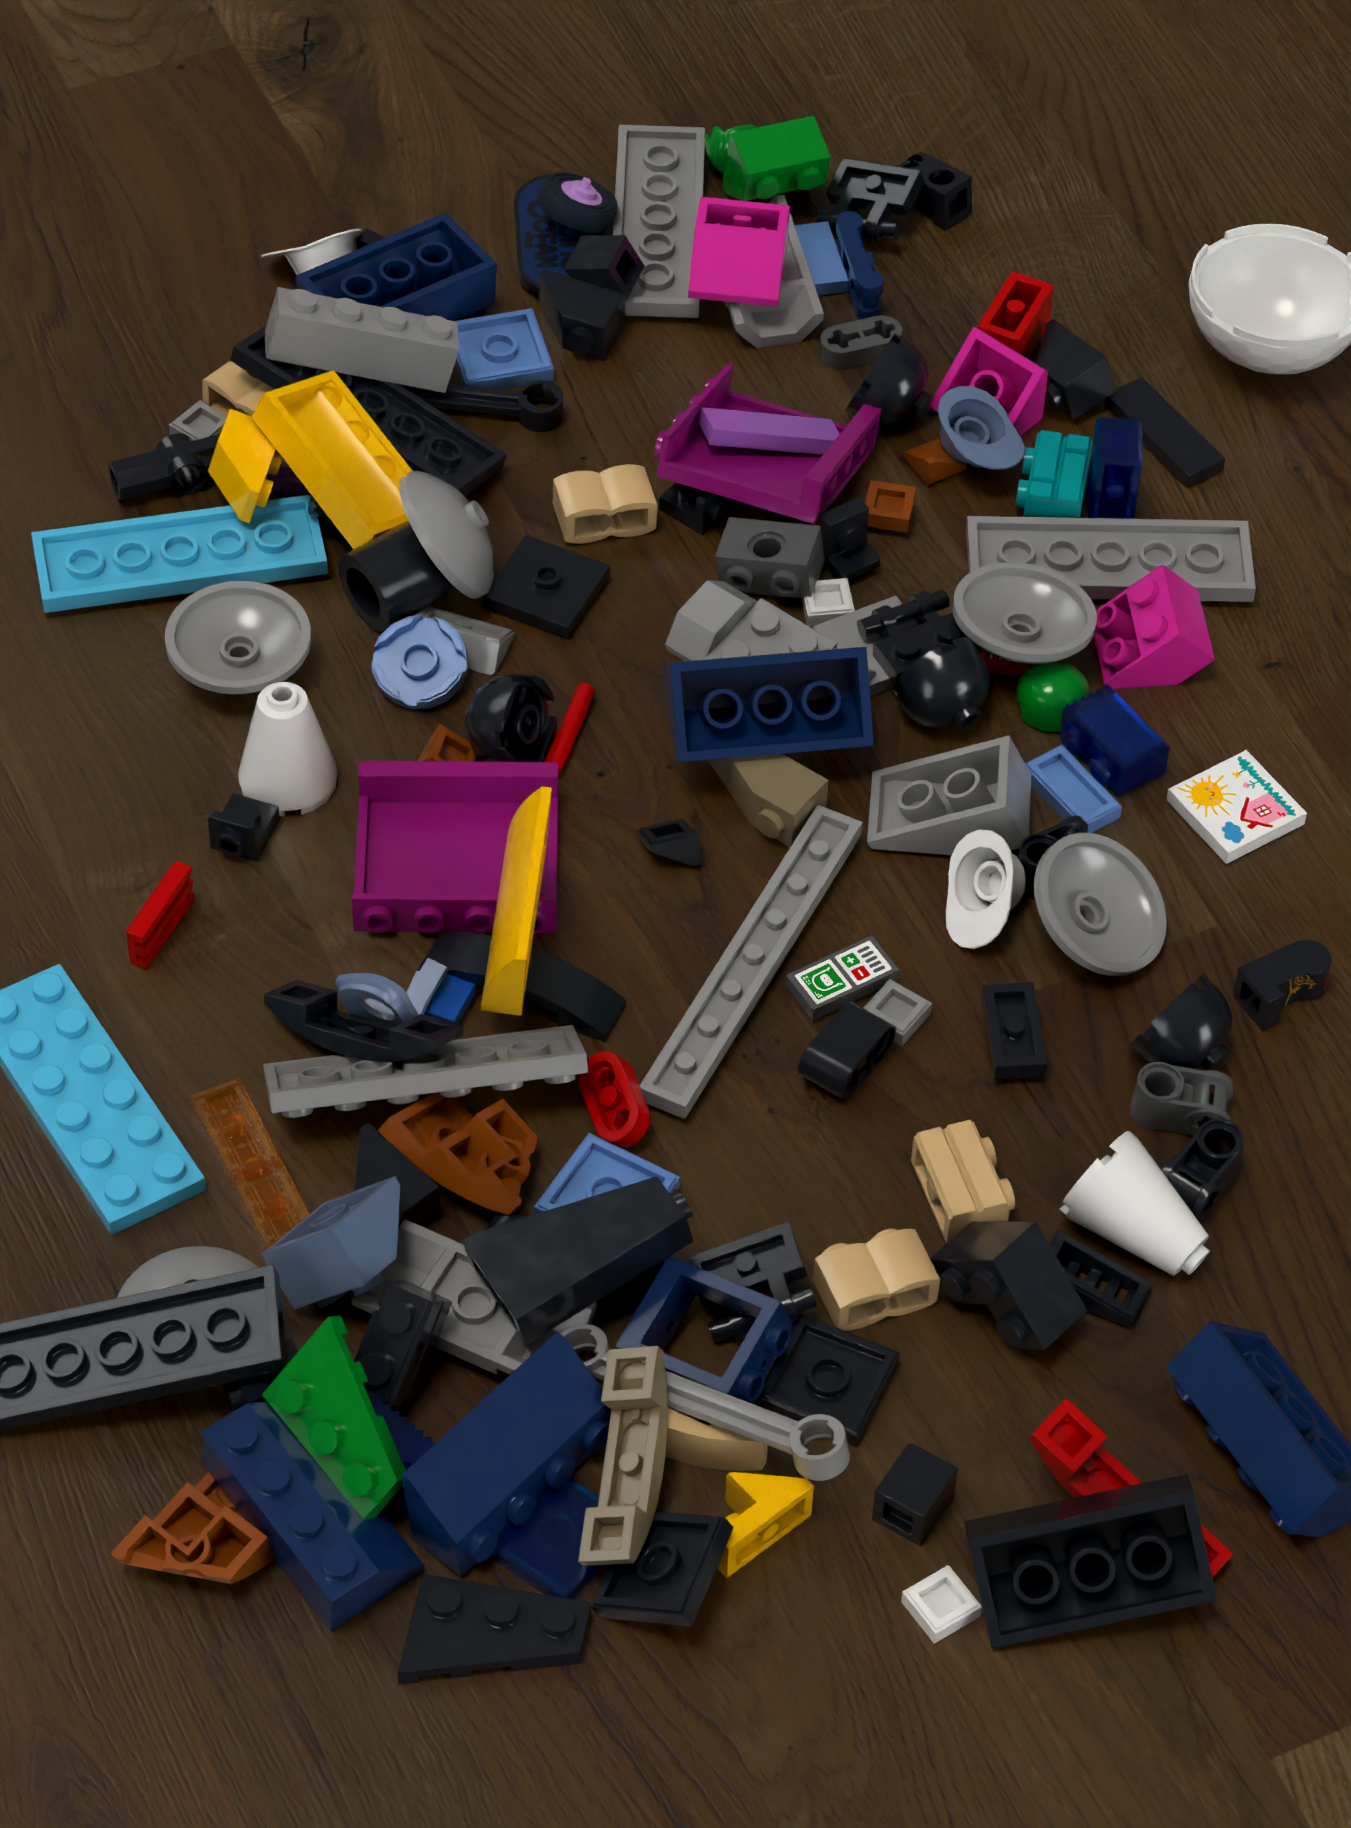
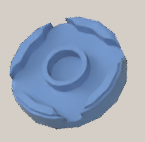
[372,615,468,710]

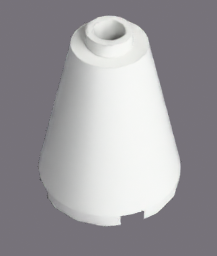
[238,682,337,816]
[1059,1131,1210,1276]

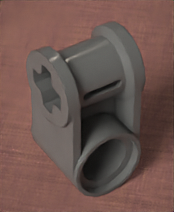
[1129,1062,1234,1136]

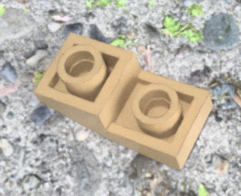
[665,1407,768,1471]

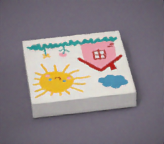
[1166,750,1307,864]

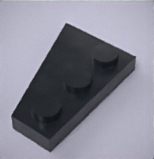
[398,1574,591,1685]

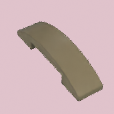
[578,1346,668,1566]

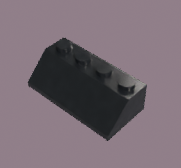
[964,1474,1217,1649]

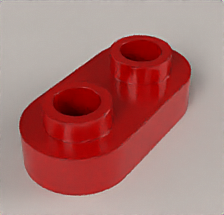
[579,1051,650,1148]

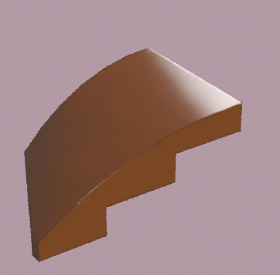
[378,1092,538,1215]
[110,1472,275,1584]

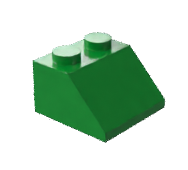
[722,116,831,201]

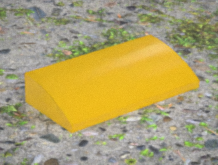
[251,370,412,549]
[480,786,552,1016]

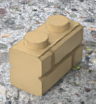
[911,1120,1015,1244]

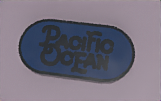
[514,174,604,299]

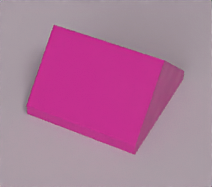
[928,327,1048,436]

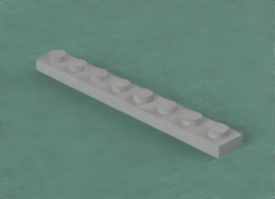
[640,805,863,1119]

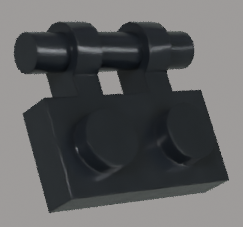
[817,158,925,242]
[857,589,981,687]
[687,1221,818,1343]

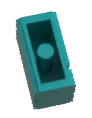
[1016,430,1093,518]

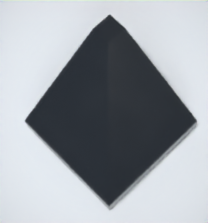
[637,819,702,866]

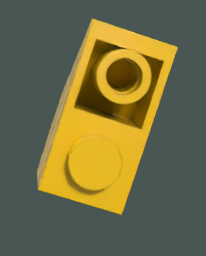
[208,408,283,523]

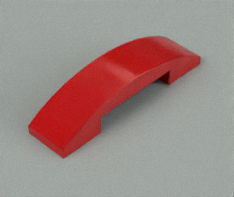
[1029,1398,1233,1578]

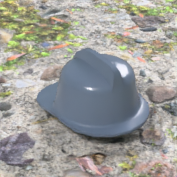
[937,386,1025,470]

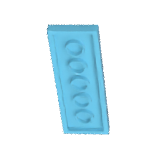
[31,495,328,613]
[0,963,206,1236]

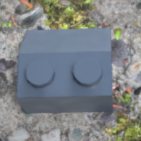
[261,1176,400,1310]

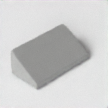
[414,606,515,675]

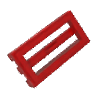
[126,861,195,970]

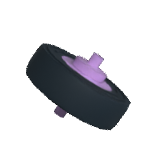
[538,172,618,233]

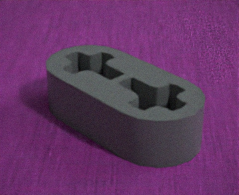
[819,315,903,369]

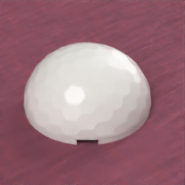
[1188,224,1351,374]

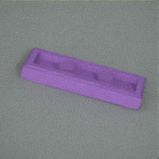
[698,407,840,455]

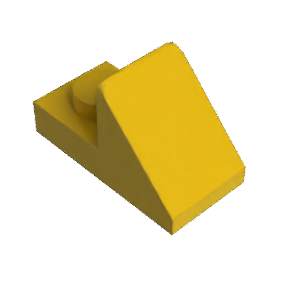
[717,1472,814,1578]

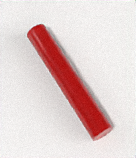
[544,683,596,777]

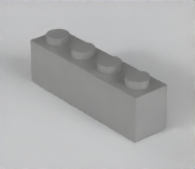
[265,287,459,393]

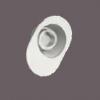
[261,229,362,275]
[946,829,1026,949]

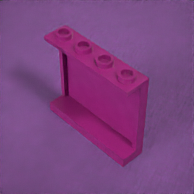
[654,363,882,524]
[352,761,558,934]

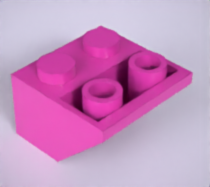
[688,197,790,307]
[1094,564,1215,689]

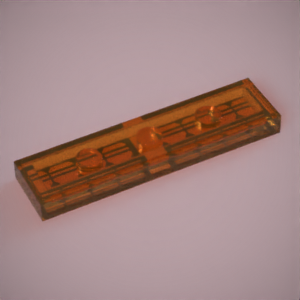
[190,1078,309,1251]

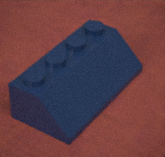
[296,213,497,321]
[663,647,874,762]
[1166,1321,1351,1538]
[402,1332,611,1577]
[201,1402,425,1631]

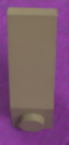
[708,754,829,847]

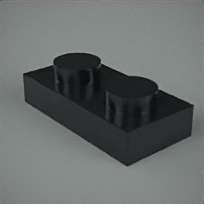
[981,982,1048,1079]

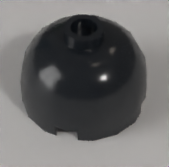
[845,333,931,428]
[891,637,991,730]
[465,674,557,762]
[1130,973,1232,1070]

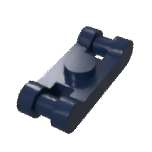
[835,211,884,319]

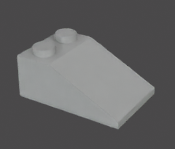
[867,735,1031,855]

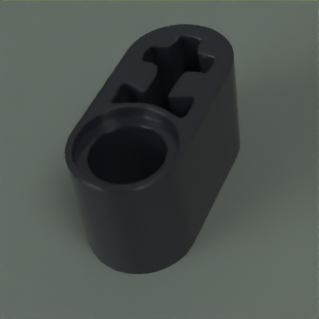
[798,1001,896,1100]

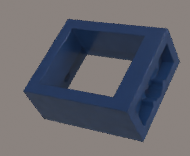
[615,1256,793,1403]

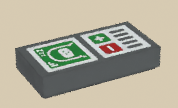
[785,935,900,1021]

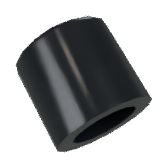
[338,521,450,632]

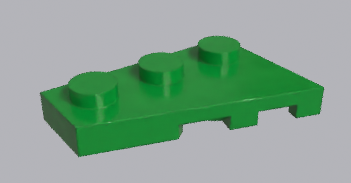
[262,1315,406,1520]

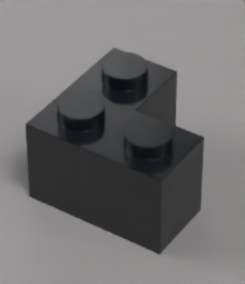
[930,1221,1087,1350]

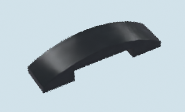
[418,932,626,1043]
[264,980,463,1061]

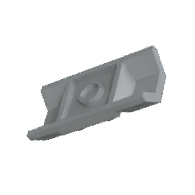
[698,195,824,348]
[665,580,876,681]
[351,1219,597,1375]

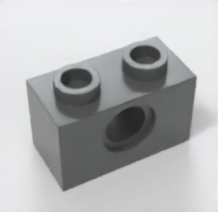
[715,517,825,599]

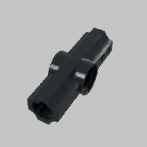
[108,433,220,501]

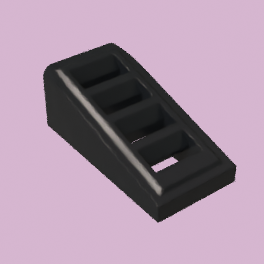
[1049,1229,1152,1327]

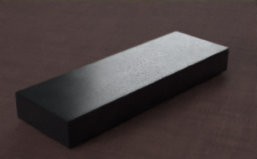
[1104,377,1225,487]

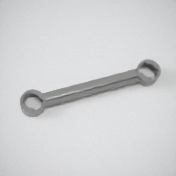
[560,1324,850,1481]

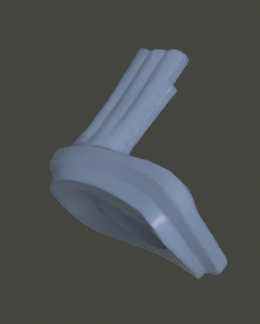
[335,958,449,1026]

